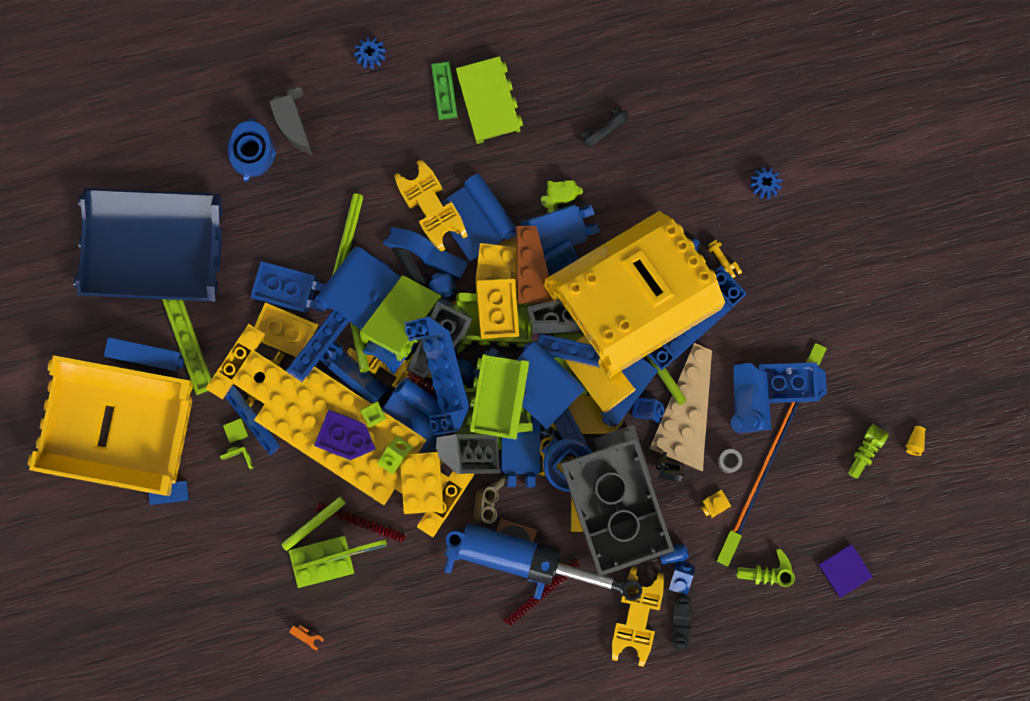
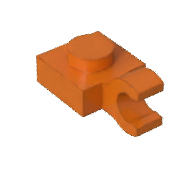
[289,624,324,650]

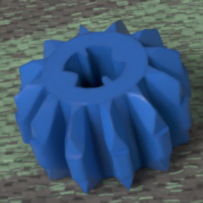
[354,36,386,69]
[750,167,782,199]

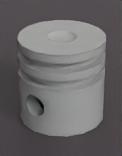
[718,449,742,473]

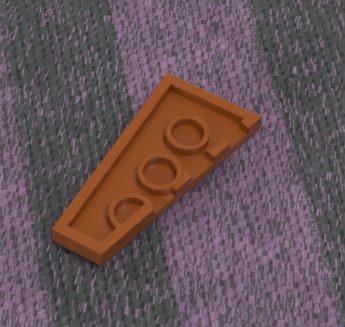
[516,226,554,303]

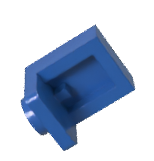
[669,562,695,595]

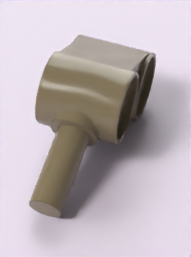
[473,474,506,523]

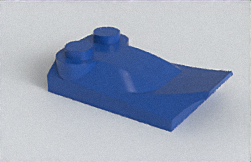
[758,362,827,404]
[731,363,771,434]

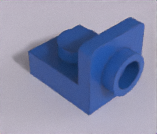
[632,398,664,423]

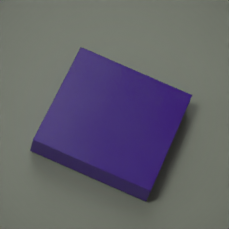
[819,544,873,598]

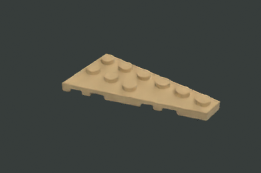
[649,343,712,472]

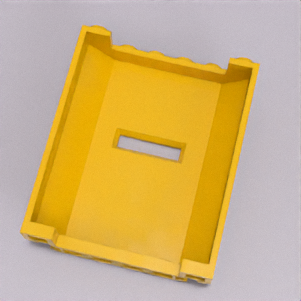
[544,211,725,379]
[28,355,193,497]

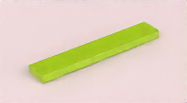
[162,299,211,395]

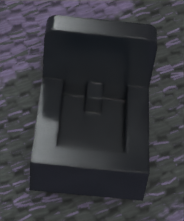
[656,452,684,482]

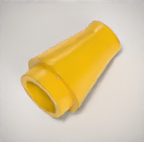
[905,426,926,456]

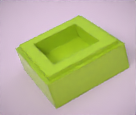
[360,401,387,428]
[223,419,249,444]

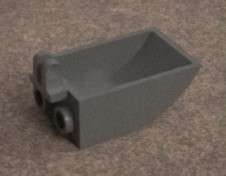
[269,87,313,155]

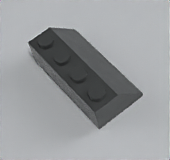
[436,434,501,474]

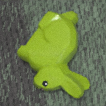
[540,181,583,213]

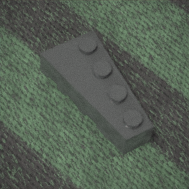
[527,299,583,334]

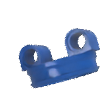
[541,437,592,492]

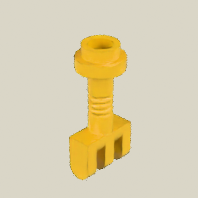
[707,239,742,278]

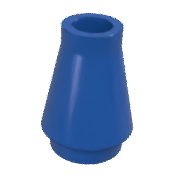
[660,543,689,565]

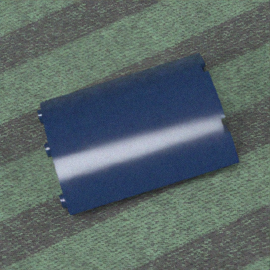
[73,188,222,302]

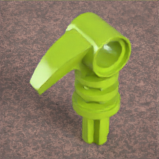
[848,423,889,479]
[737,549,795,587]

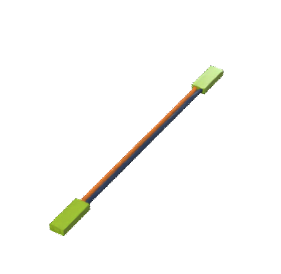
[717,343,827,567]

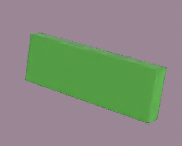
[431,61,458,120]

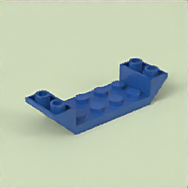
[647,266,747,371]
[404,317,469,435]

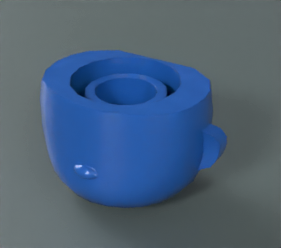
[228,118,276,182]

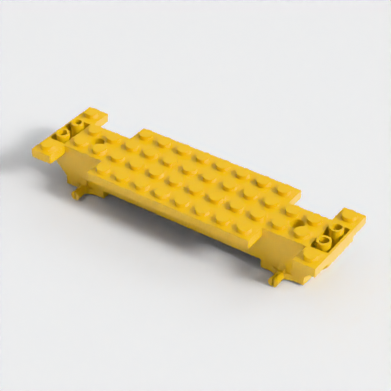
[206,324,475,537]

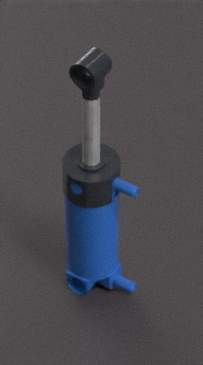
[444,523,643,600]

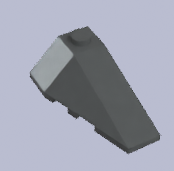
[408,299,472,378]

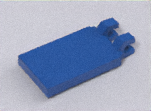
[520,204,600,255]
[250,261,326,313]
[320,341,390,404]
[501,415,540,488]

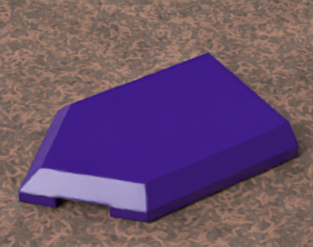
[314,410,376,460]

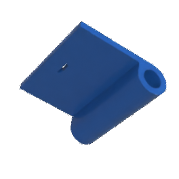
[441,174,516,262]
[315,247,401,330]
[517,341,586,429]
[382,377,446,453]

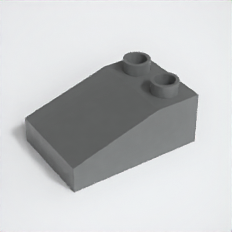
[560,438,674,577]

